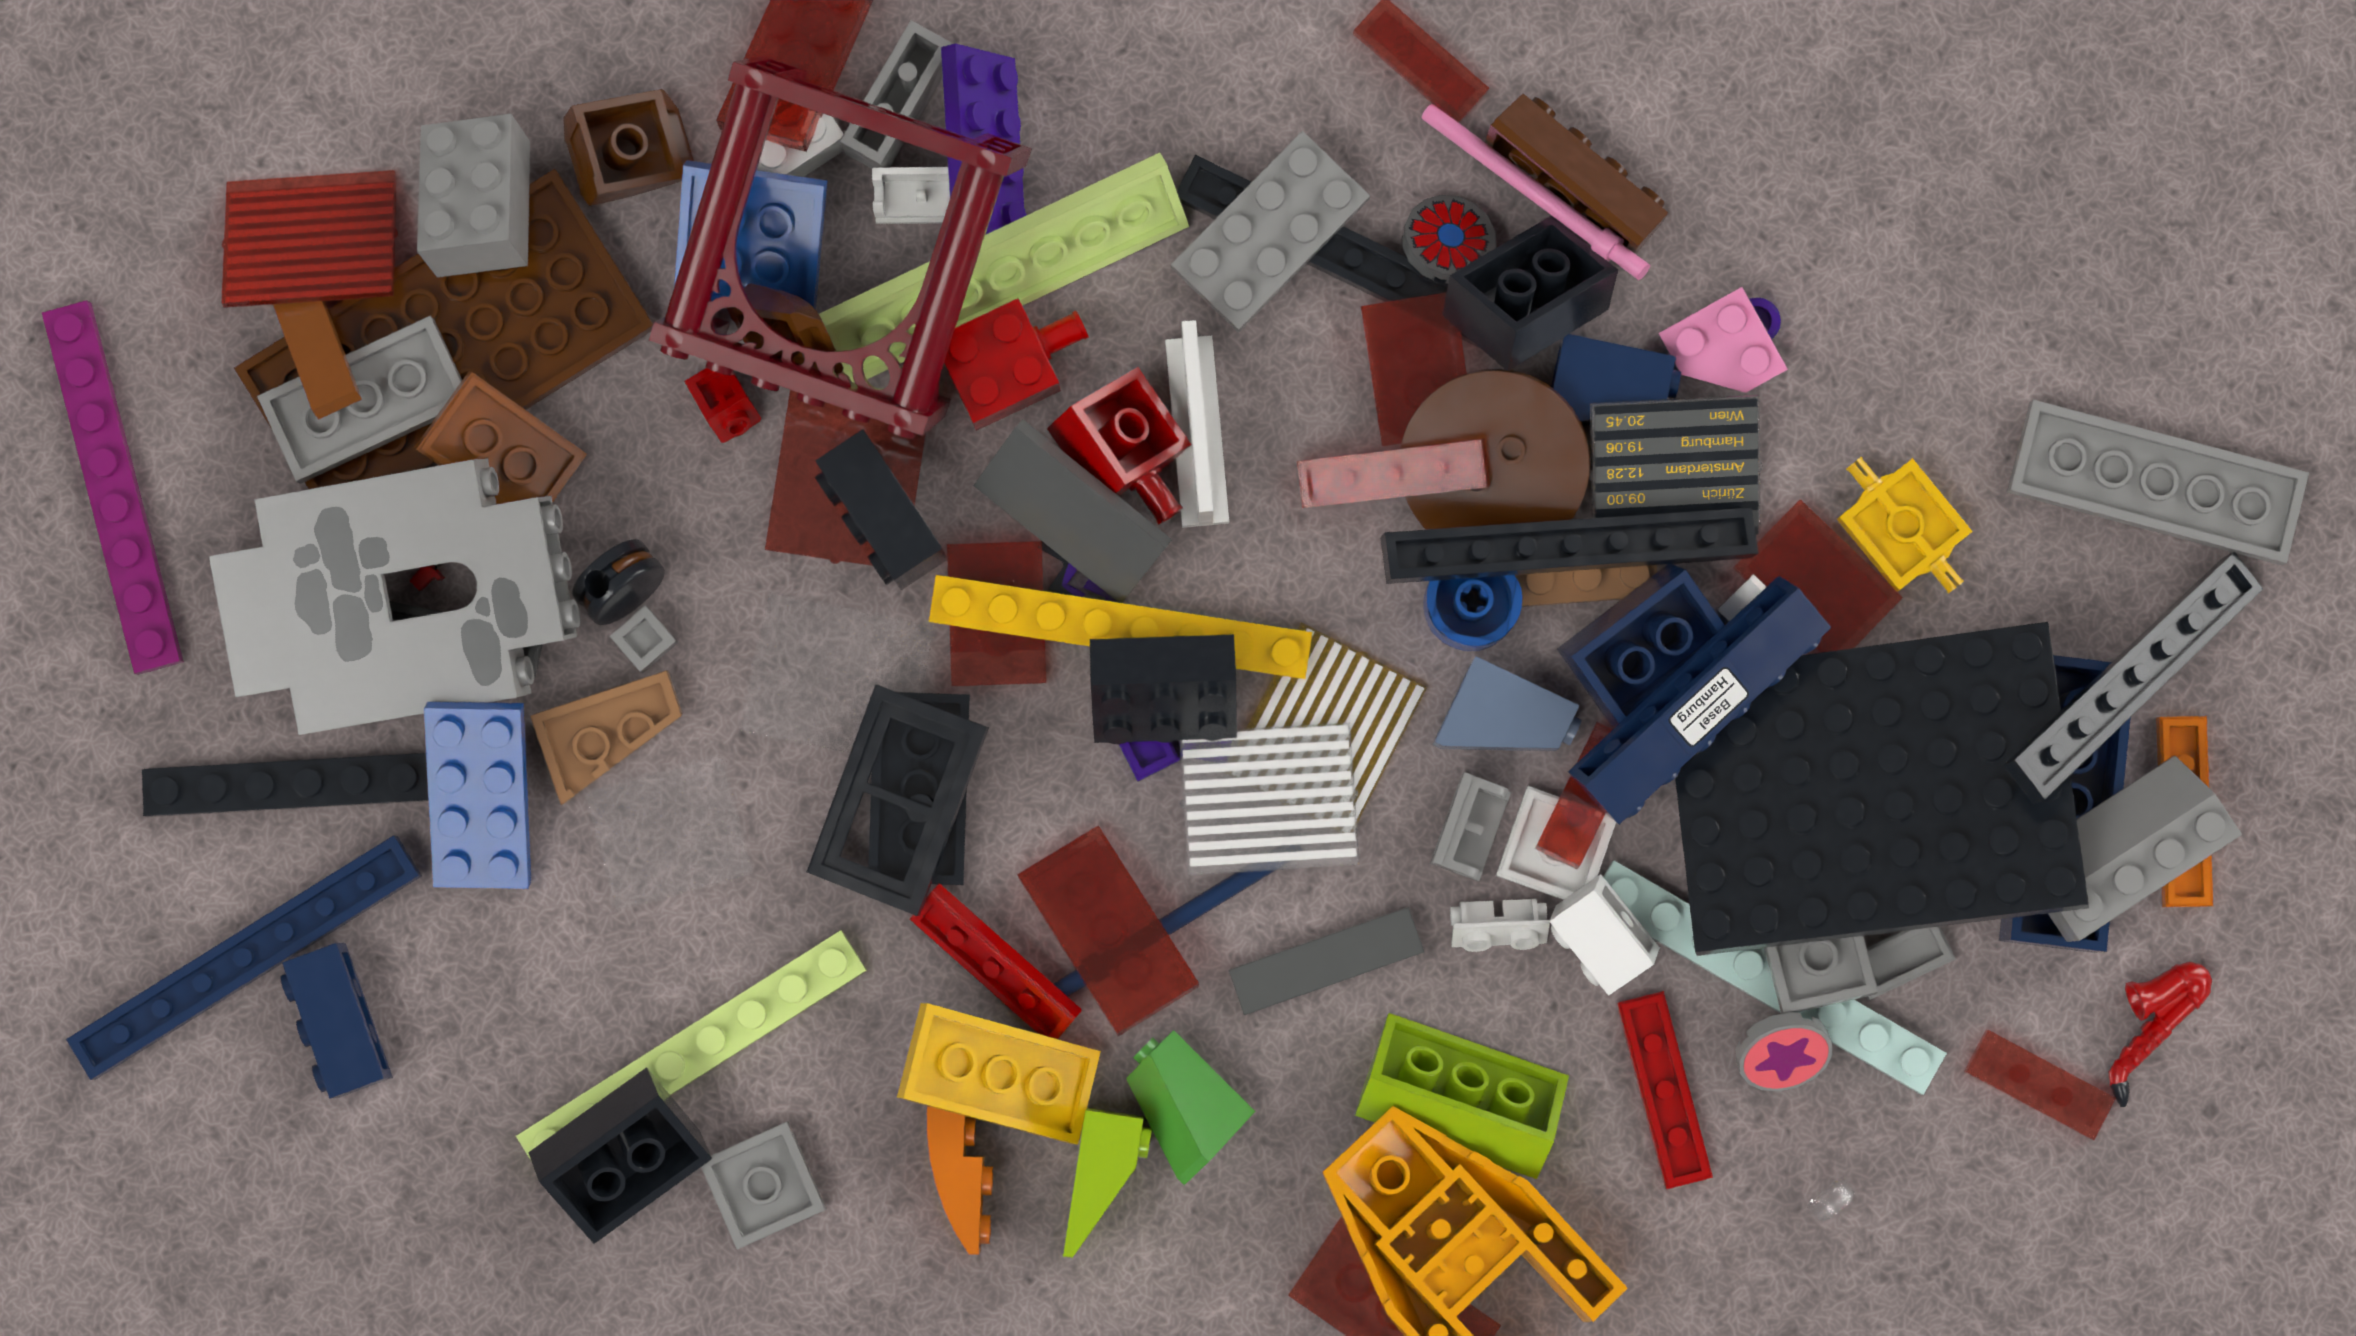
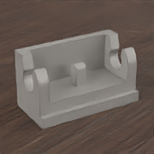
[1430,772,1511,882]

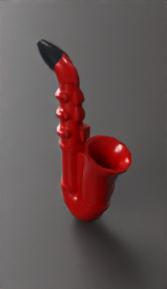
[2108,962,2212,1107]

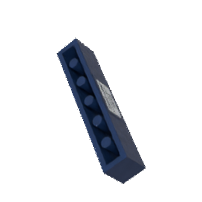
[1568,576,1831,825]

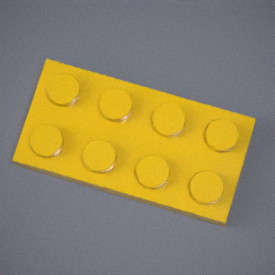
[897,1003,1101,1145]

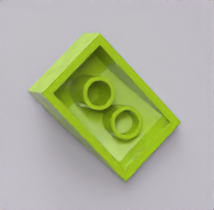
[1063,1108,1152,1258]

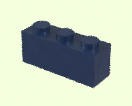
[280,943,393,1099]

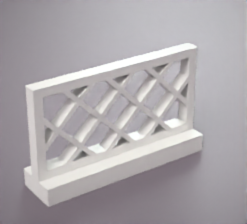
[1165,320,1229,528]

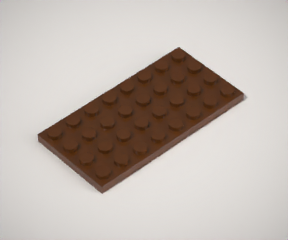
[234,169,653,489]

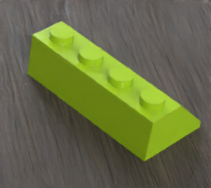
[1355,1013,1569,1179]

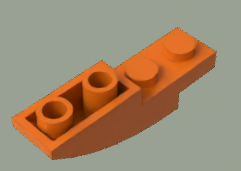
[927,1106,993,1255]

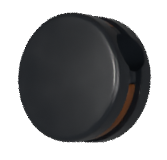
[572,539,665,625]

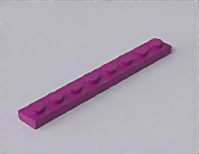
[42,300,184,675]

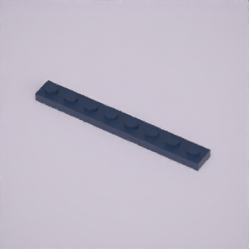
[66,835,422,1080]

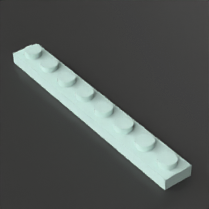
[1603,861,1947,1095]

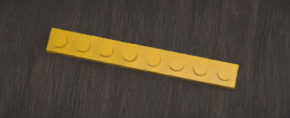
[929,575,1313,679]

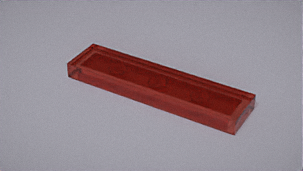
[1297,439,1490,508]

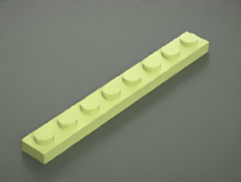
[516,930,867,1160]

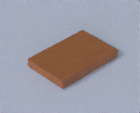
[414,371,587,505]

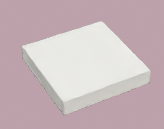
[1496,786,1616,900]

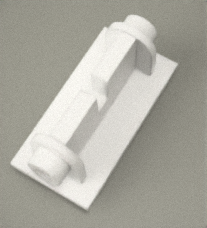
[1450,899,1550,952]

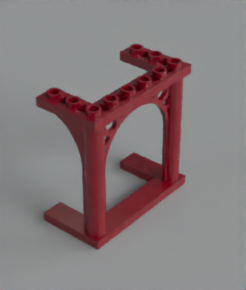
[649,56,1032,439]

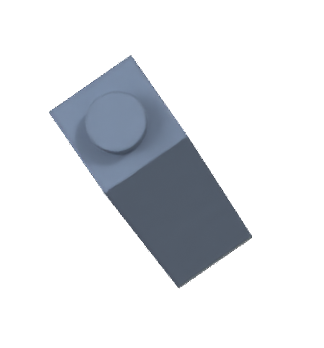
[1432,656,1582,751]

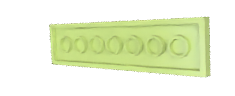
[819,153,1189,383]

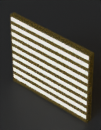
[1223,622,1427,834]

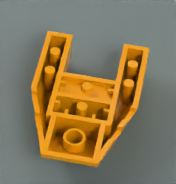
[1322,1106,1628,1336]

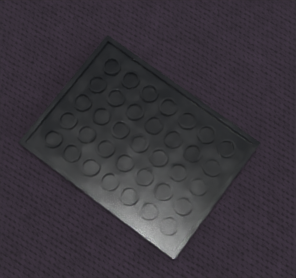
[1663,622,2089,956]

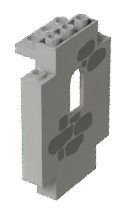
[209,459,580,735]

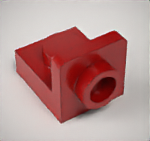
[684,368,762,443]

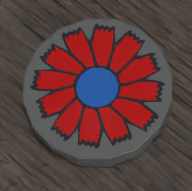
[1402,195,1496,283]

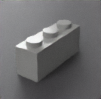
[840,20,952,169]

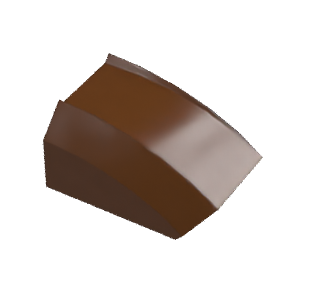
[563,89,694,206]
[726,283,844,377]

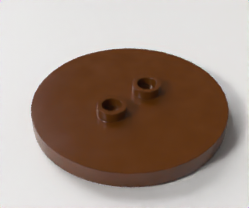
[1399,369,1590,530]

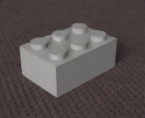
[417,114,530,277]

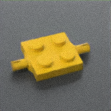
[1837,456,1973,594]

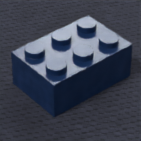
[1557,564,1725,727]

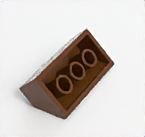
[1485,94,1668,254]

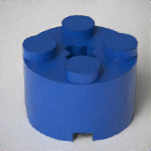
[1423,575,1522,651]

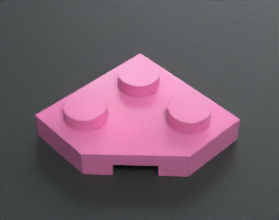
[1658,287,1788,393]

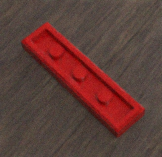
[909,883,1082,1039]
[1616,991,1713,1189]

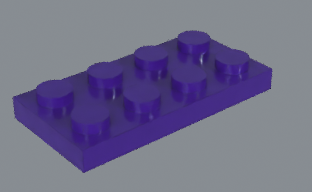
[941,43,1026,235]

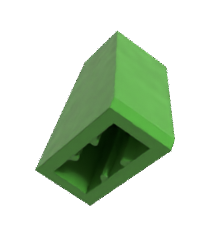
[1126,1030,1256,1185]

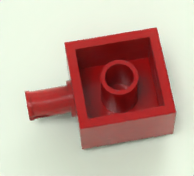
[944,298,1089,431]
[1047,367,1192,525]

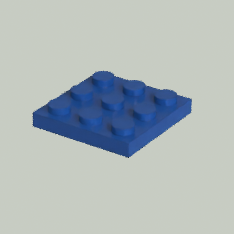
[674,160,827,310]

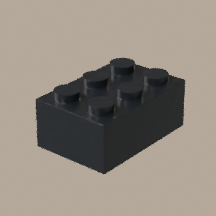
[1442,216,1618,372]
[815,429,948,590]
[1090,634,1237,744]
[528,1067,712,1244]

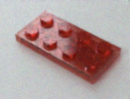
[716,0,873,152]

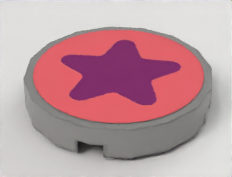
[1735,1012,1832,1091]

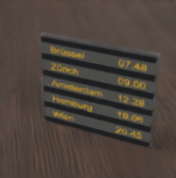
[1589,395,1763,537]

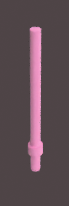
[1422,104,1650,280]

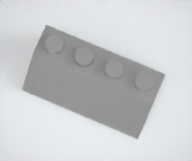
[2048,756,2242,942]

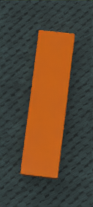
[2156,716,2213,907]

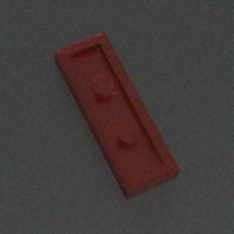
[1353,0,1489,123]
[1534,722,1613,870]
[1964,1030,2116,1140]

